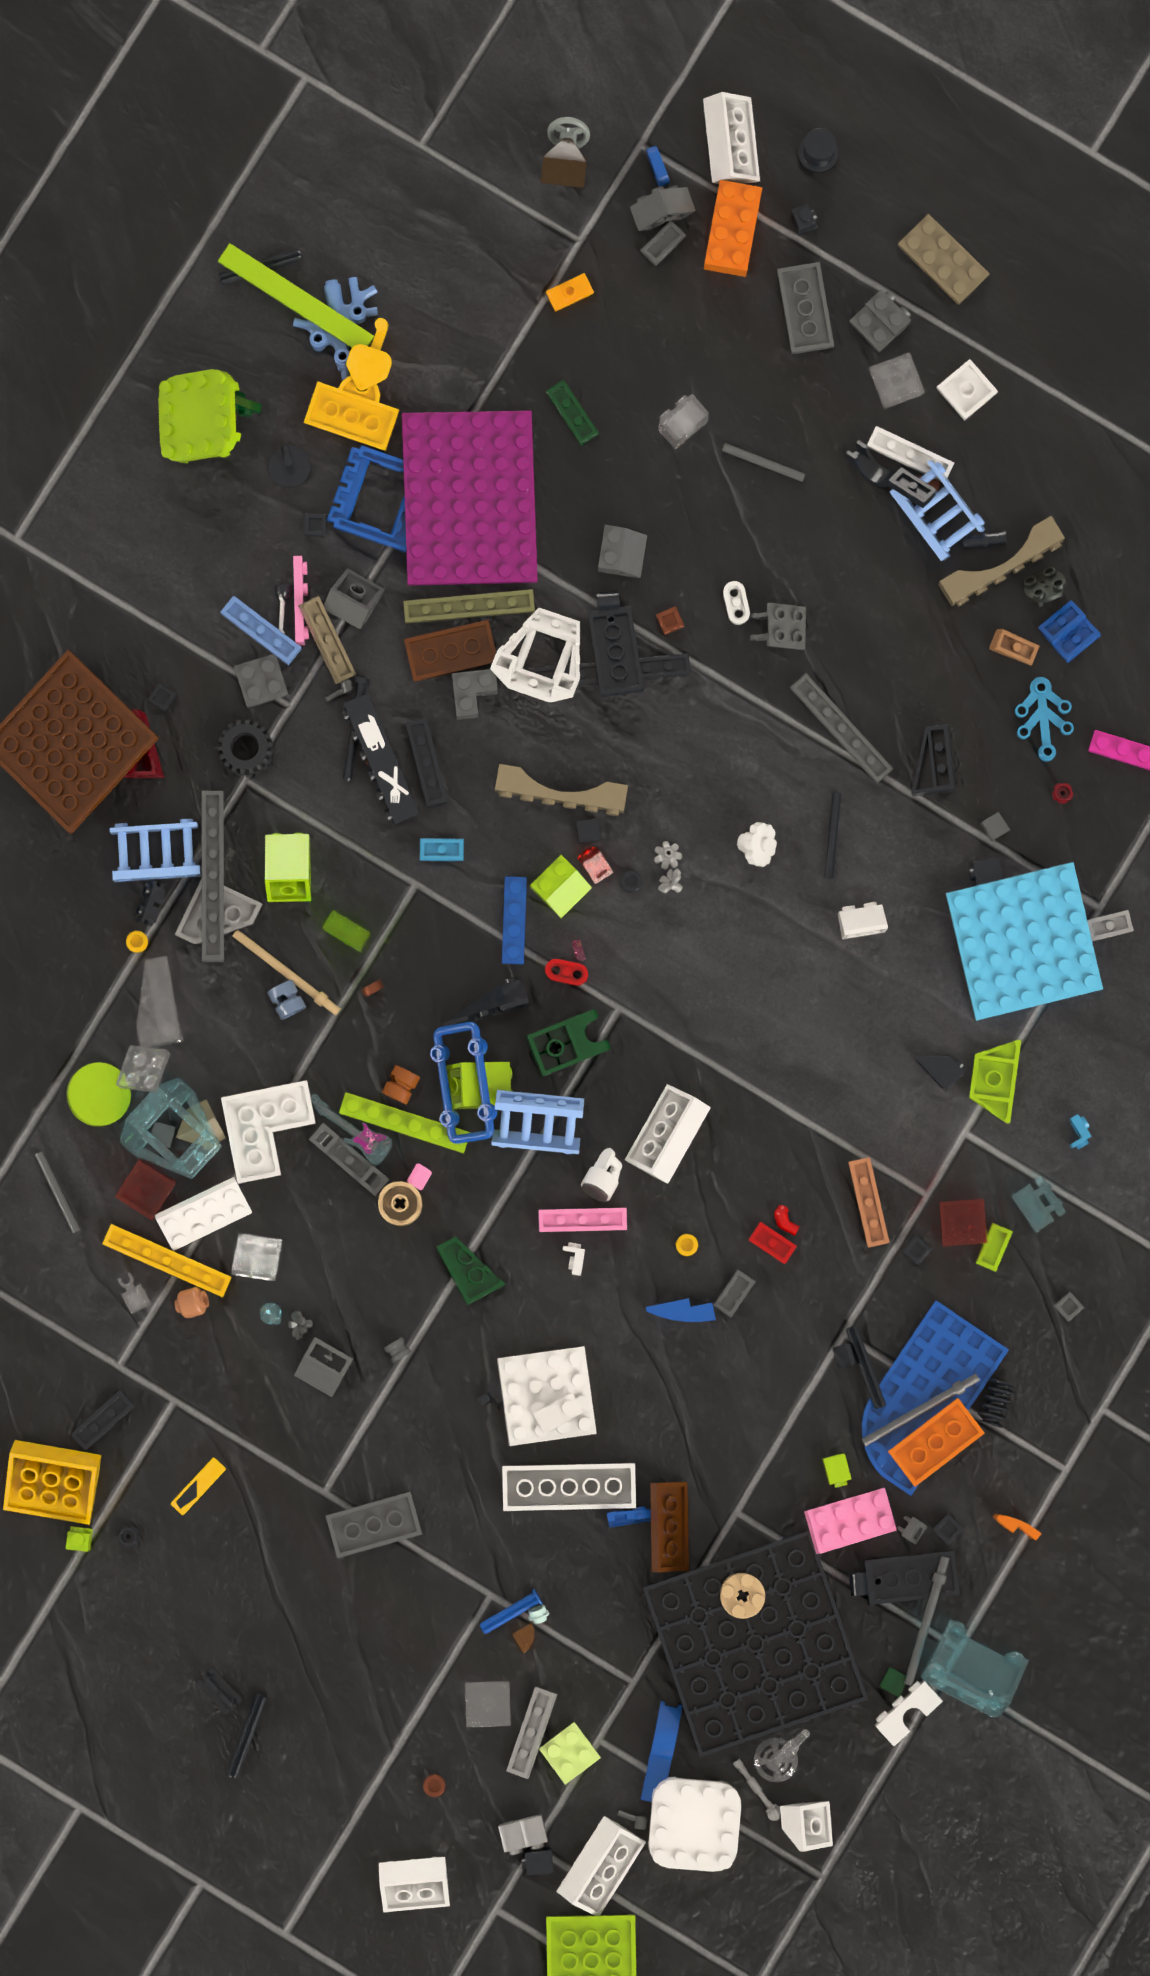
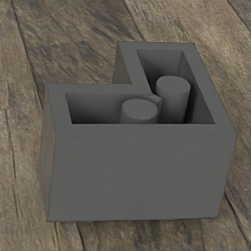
[630,185,696,231]
[452,669,498,720]

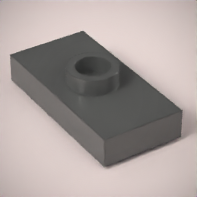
[640,221,686,267]
[713,1269,756,1318]

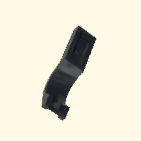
[846,441,937,508]

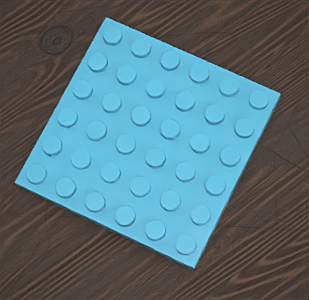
[946,862,1103,1021]

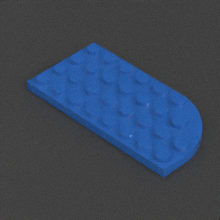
[862,1300,1009,1496]

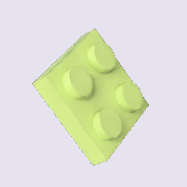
[539,1722,601,1785]

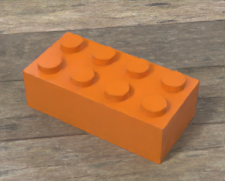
[704,180,762,277]

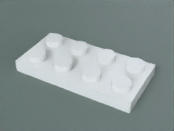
[155,1177,252,1251]

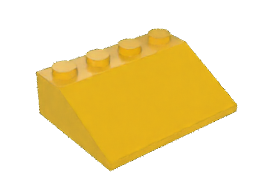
[3,1440,101,1525]

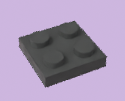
[234,654,289,708]

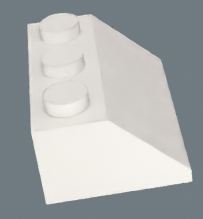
[379,1857,450,1912]

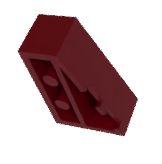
[123,710,164,778]

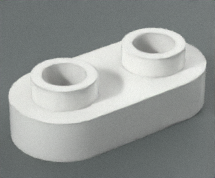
[723,581,750,625]

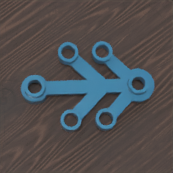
[1015,677,1074,762]

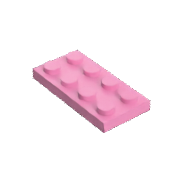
[804,1488,897,1554]

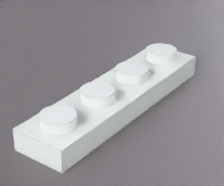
[867,426,954,482]

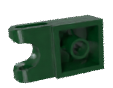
[525,1009,611,1077]

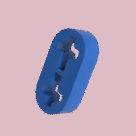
[645,146,670,187]

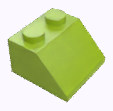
[530,855,592,918]

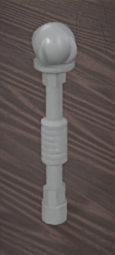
[733,1758,781,1821]

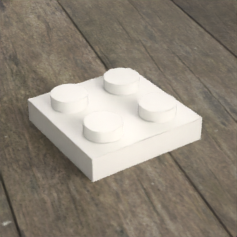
[937,359,998,421]

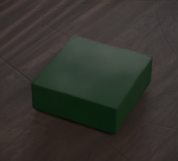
[879,1667,906,1697]

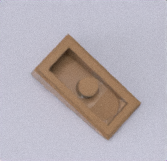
[989,629,1039,666]

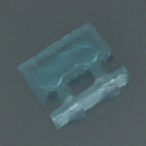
[1011,1176,1066,1233]

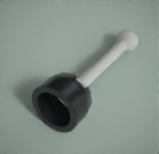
[274,585,292,634]

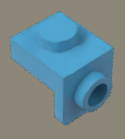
[1069,1114,1092,1150]

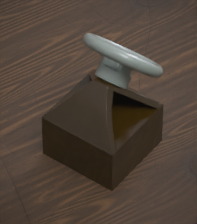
[541,117,590,188]

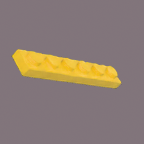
[102,1224,232,1297]

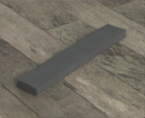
[790,673,893,784]

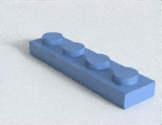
[220,596,302,666]

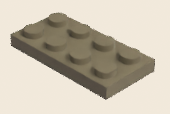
[898,214,990,305]

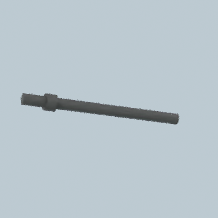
[861,1373,980,1447]
[904,1556,950,1686]

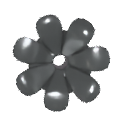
[288,1311,313,1340]

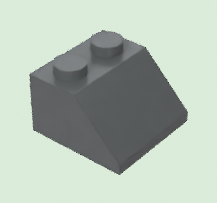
[598,525,647,578]
[324,568,385,629]

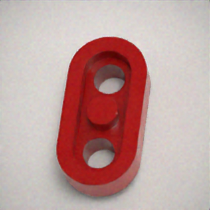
[545,959,588,986]

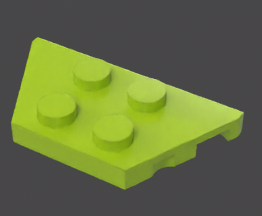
[969,1040,1021,1124]

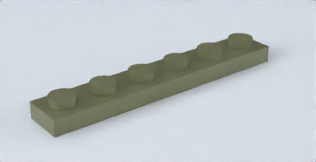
[403,589,535,624]

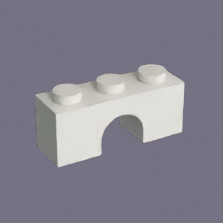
[875,1680,943,1746]

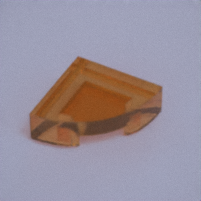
[513,1623,534,1653]

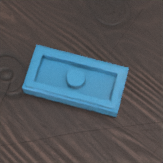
[420,838,464,861]

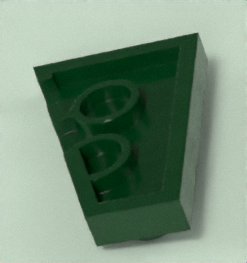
[436,1237,506,1305]

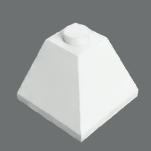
[780,1801,833,1851]

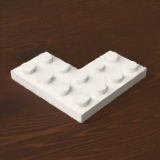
[221,1080,316,1184]

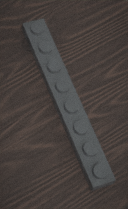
[202,791,224,962]

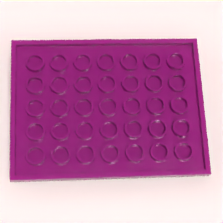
[402,411,538,586]

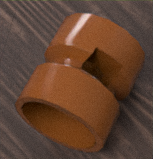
[382,1065,420,1105]

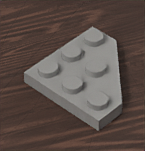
[175,879,263,944]

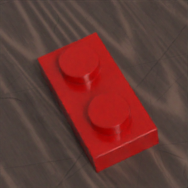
[748,1222,797,1265]

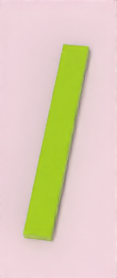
[218,243,374,348]

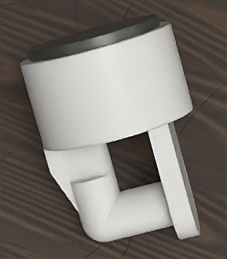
[581,1148,622,1201]

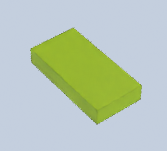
[976,1223,1013,1272]

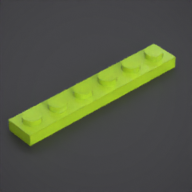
[339,1092,470,1154]

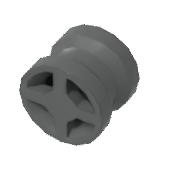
[384,1337,411,1363]

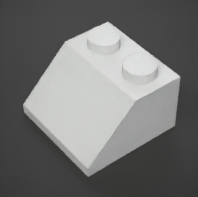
[838,902,888,939]

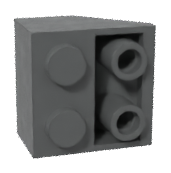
[294,1337,354,1397]

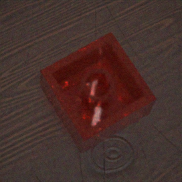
[115,1158,177,1220]
[940,1199,988,1247]

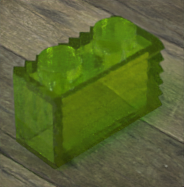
[322,910,371,952]

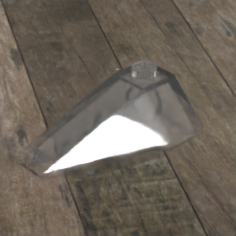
[136,956,183,1050]

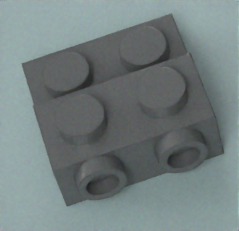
[849,290,911,353]

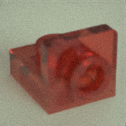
[577,847,613,884]

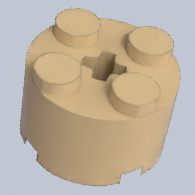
[378,1181,423,1226]
[720,1573,765,1619]

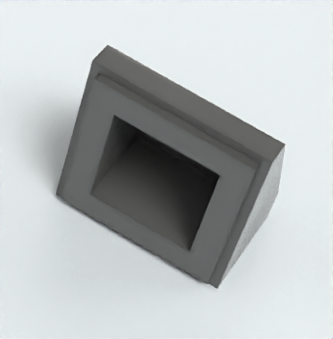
[980,812,1010,842]

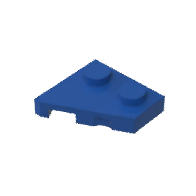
[607,1507,651,1528]

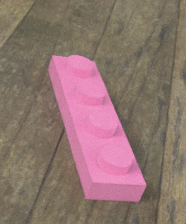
[293,556,309,645]
[539,1208,627,1232]

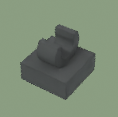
[897,1516,928,1545]

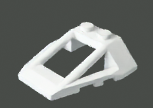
[490,608,580,702]

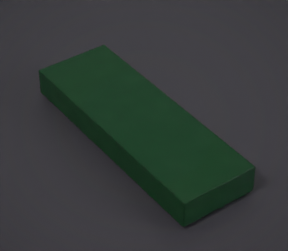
[546,380,599,446]

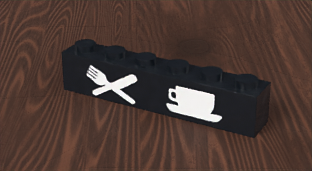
[341,693,419,825]

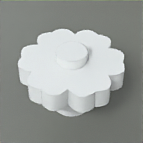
[737,822,777,867]

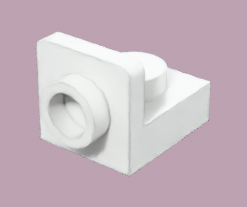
[562,1242,585,1276]

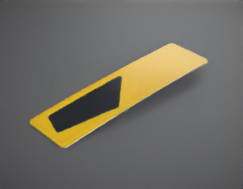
[171,1458,226,1515]

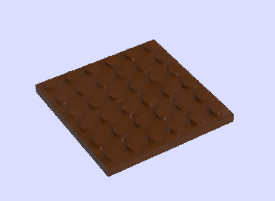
[0,650,159,834]

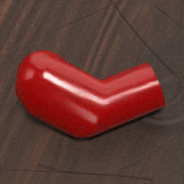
[774,1205,800,1236]

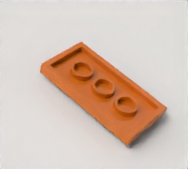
[888,1398,985,1487]

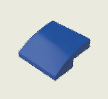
[1038,600,1101,663]

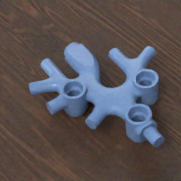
[293,277,378,381]

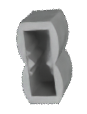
[498,1814,548,1855]

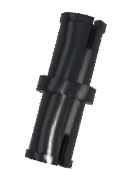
[962,531,1007,550]

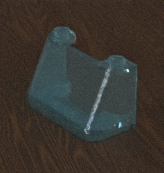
[921,1620,1029,1717]

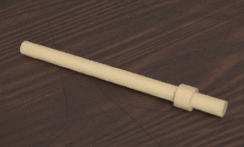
[233,930,341,1015]

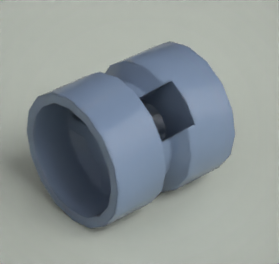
[267,980,306,1020]

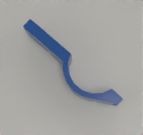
[641,1701,683,1802]

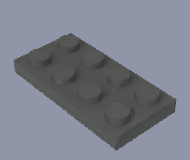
[777,262,834,355]
[326,1491,422,1558]

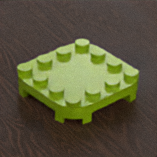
[158,369,241,463]

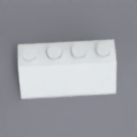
[703,92,760,184]
[625,1084,711,1184]
[556,1816,646,1916]

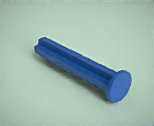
[480,1589,543,1634]

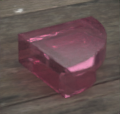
[572,939,586,962]

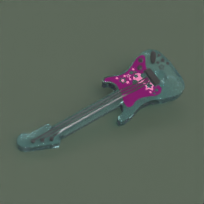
[311,1094,393,1165]

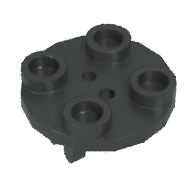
[1024,567,1067,607]

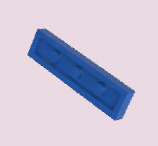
[502,877,527,965]

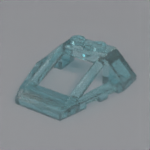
[120,1077,222,1179]

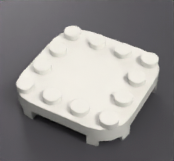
[648,1777,741,1872]

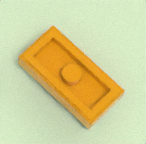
[546,273,594,312]

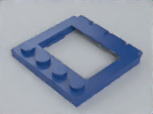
[327,445,406,553]

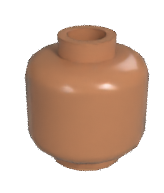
[175,1287,209,1318]

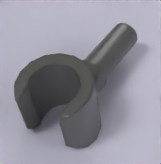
[325,680,354,702]
[618,1810,648,1830]

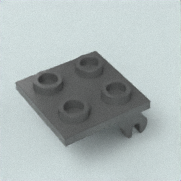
[750,603,806,650]

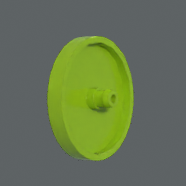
[67,1062,131,1127]

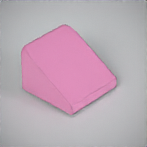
[407,1163,432,1190]

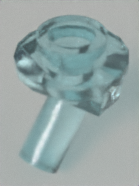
[260,1303,282,1325]

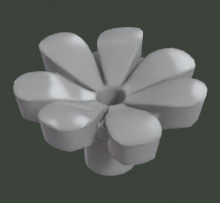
[654,841,682,870]
[658,869,683,893]

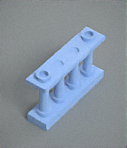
[890,460,985,561]
[110,819,202,882]
[492,1090,584,1154]

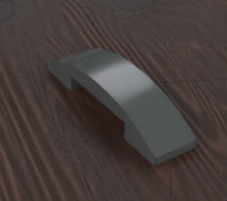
[309,1123,389,1196]

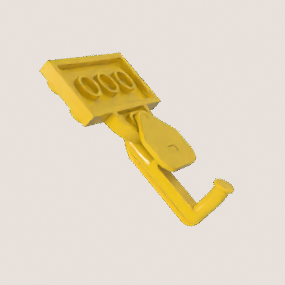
[304,318,400,451]

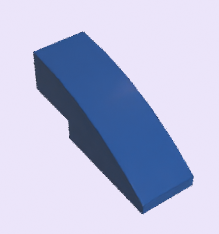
[645,1298,716,1322]

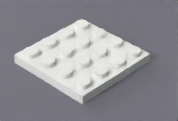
[497,1346,597,1446]

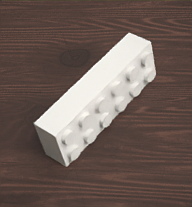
[502,1463,636,1511]

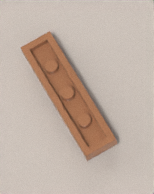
[848,1157,889,1248]

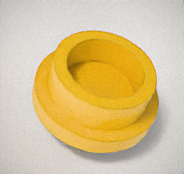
[126,931,148,953]
[676,1234,698,1256]

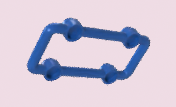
[430,1022,497,1144]

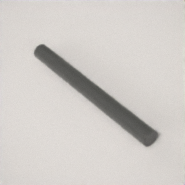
[722,443,805,482]
[35,1151,80,1233]

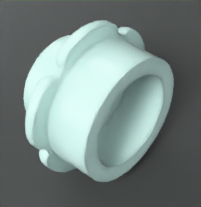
[528,1605,549,1624]

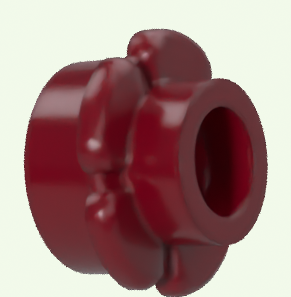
[1052,783,1073,804]

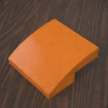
[993,1514,1041,1540]

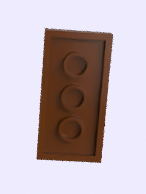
[404,620,496,682]
[650,1482,689,1572]

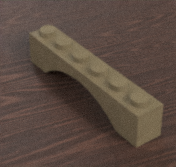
[938,516,1065,607]
[495,764,628,816]

